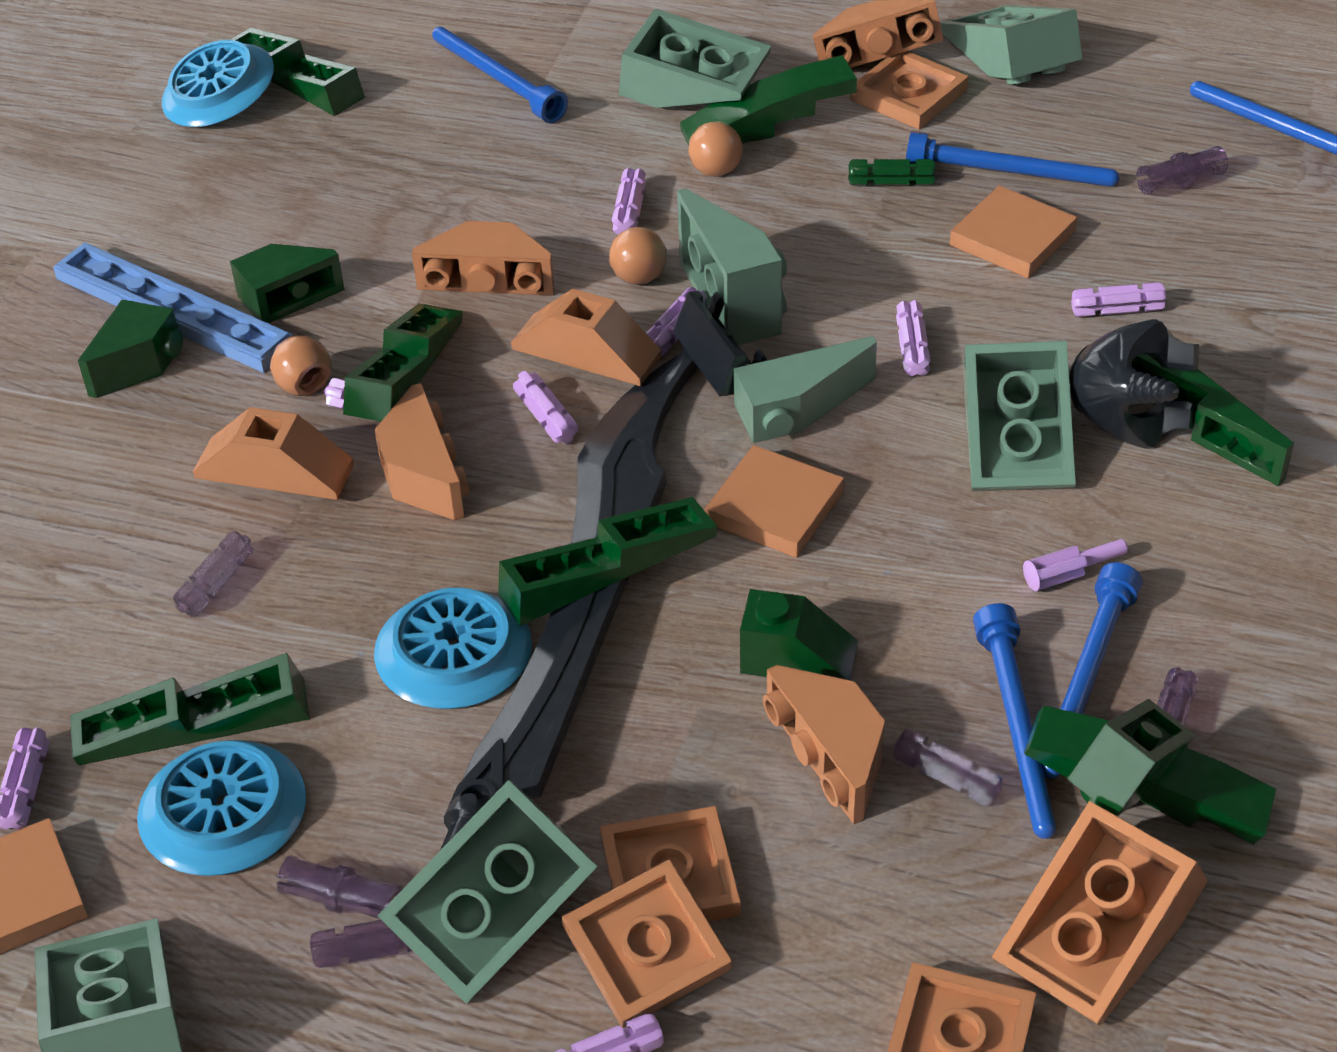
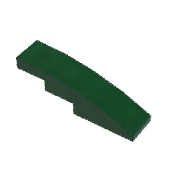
[680,55,857,146]
[1024,705,1276,845]

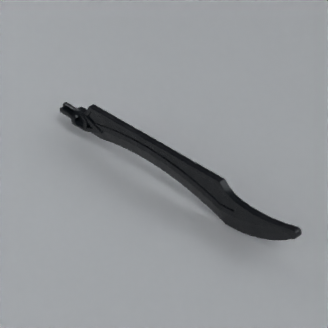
[440,348,698,850]

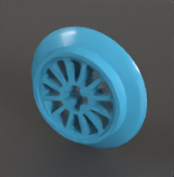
[162,40,274,127]
[374,588,532,709]
[137,740,306,876]

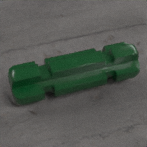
[848,159,935,186]

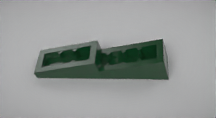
[230,28,365,116]
[343,303,463,422]
[1131,354,1294,486]
[498,497,717,626]
[70,653,310,765]

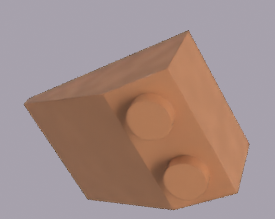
[992,801,1208,1026]

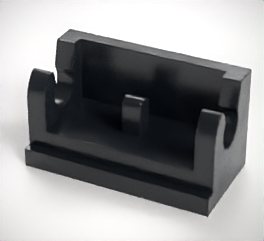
[673,290,767,397]

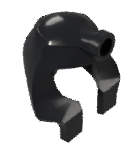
[1069,319,1199,449]

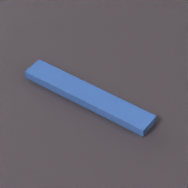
[53,242,292,373]

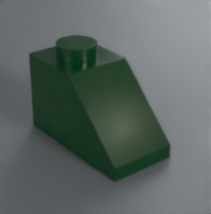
[230,243,345,323]
[77,299,183,398]
[740,589,858,681]
[1068,699,1196,816]

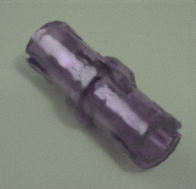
[1136,146,1228,194]
[277,855,403,919]

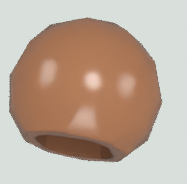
[688,121,743,177]
[609,227,667,284]
[270,335,332,396]

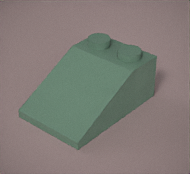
[940,5,1082,84]
[619,9,771,108]
[677,188,787,345]
[963,341,1076,491]
[378,780,598,1004]
[35,918,183,1052]

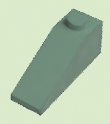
[734,336,877,443]

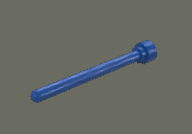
[432,26,568,123]
[1190,81,1337,155]
[906,131,1120,187]
[1042,562,1143,779]
[973,603,1057,839]

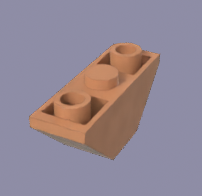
[812,0,944,68]
[412,221,555,296]
[511,288,662,386]
[375,383,470,520]
[193,407,354,500]
[763,665,885,824]

